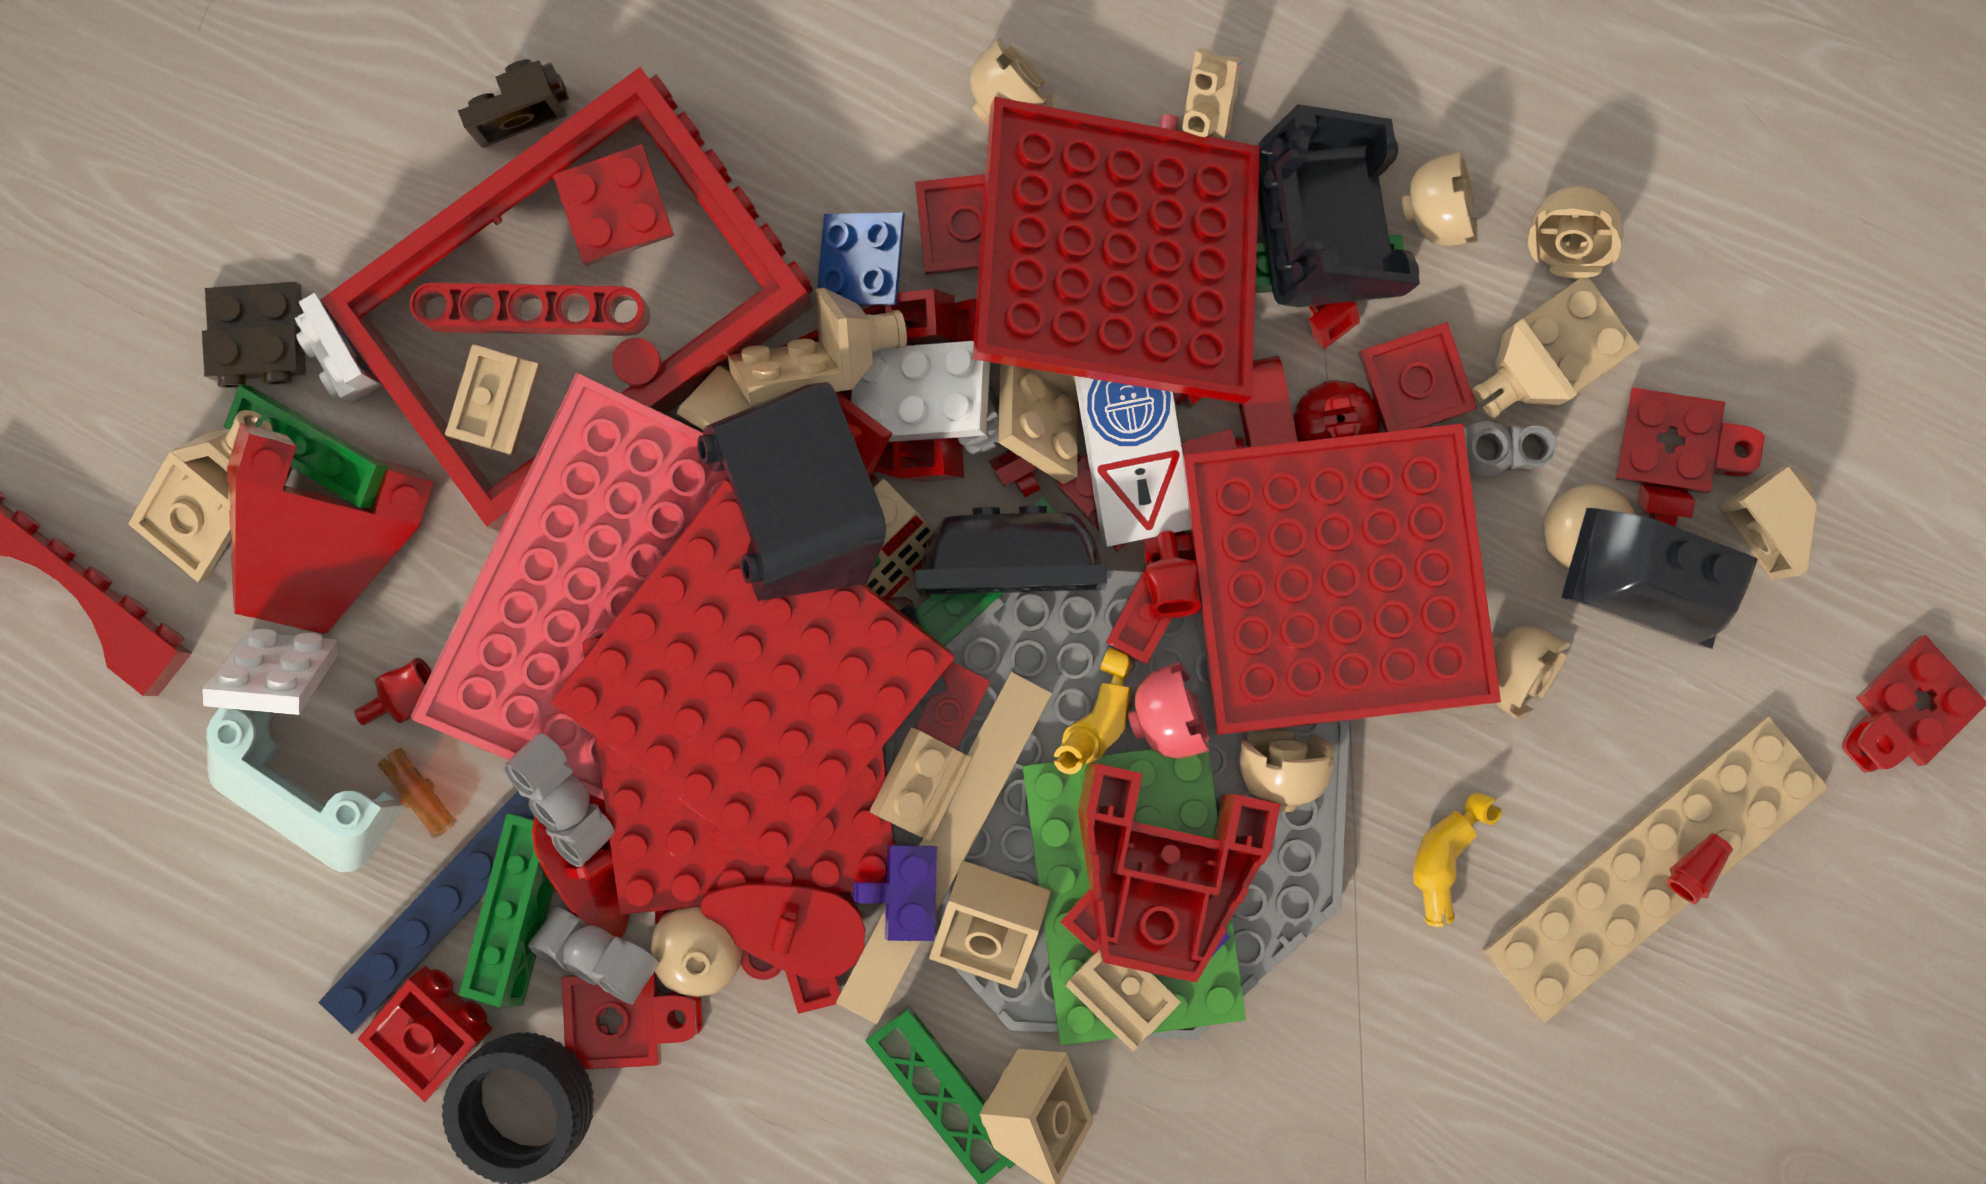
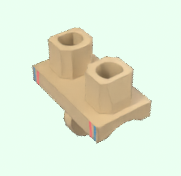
[1182,47,1243,139]

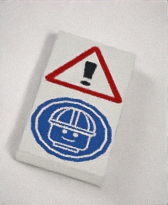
[1074,376,1191,547]

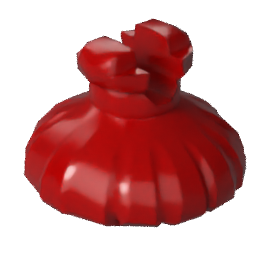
[1293,379,1380,442]

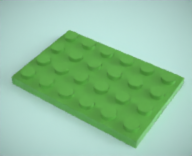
[1022,742,1246,1046]

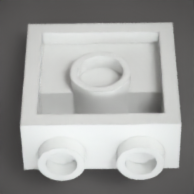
[294,293,383,404]

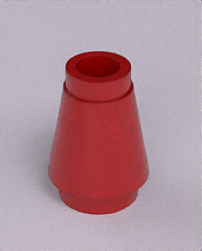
[1666,833,1733,904]

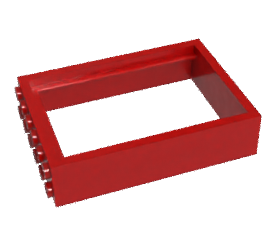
[320,67,813,531]

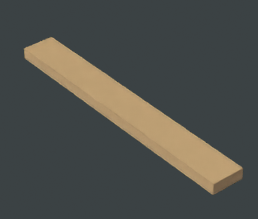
[836,672,1052,1025]

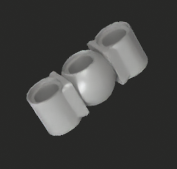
[1464,420,1558,478]
[503,733,615,867]
[528,907,659,1004]

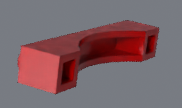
[0,492,192,696]

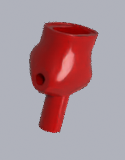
[1145,531,1201,619]
[354,657,432,725]

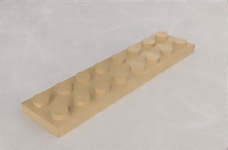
[1483,716,1828,1023]

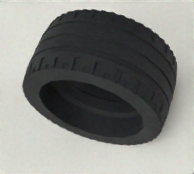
[442,1032,594,1184]

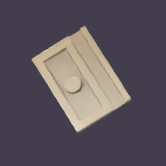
[445,344,541,456]
[869,727,972,842]
[1065,950,1181,1052]

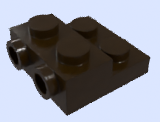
[458,59,569,148]
[202,282,306,388]

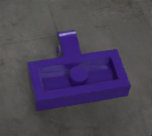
[853,845,937,941]

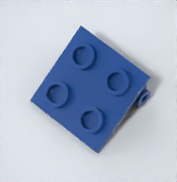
[817,212,905,305]

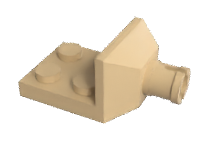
[1472,277,1640,419]
[728,288,907,405]
[998,364,1079,484]
[128,410,272,582]

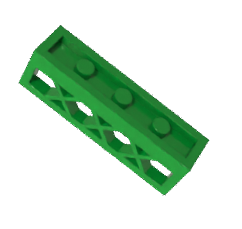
[459,813,554,1008]
[865,1005,1016,1184]

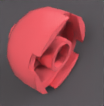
[1128,661,1210,759]

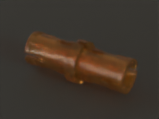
[377,748,457,839]

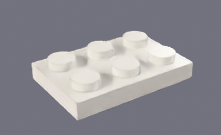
[851,341,990,442]
[203,629,338,715]

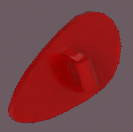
[531,794,630,938]
[701,883,866,980]

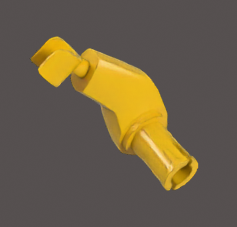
[1054,648,1132,774]
[1413,793,1502,927]

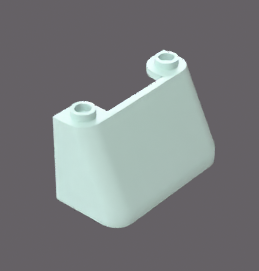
[206,708,407,872]

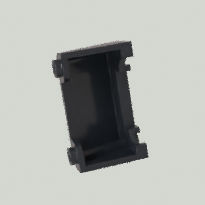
[1258,104,1420,307]
[697,382,886,601]

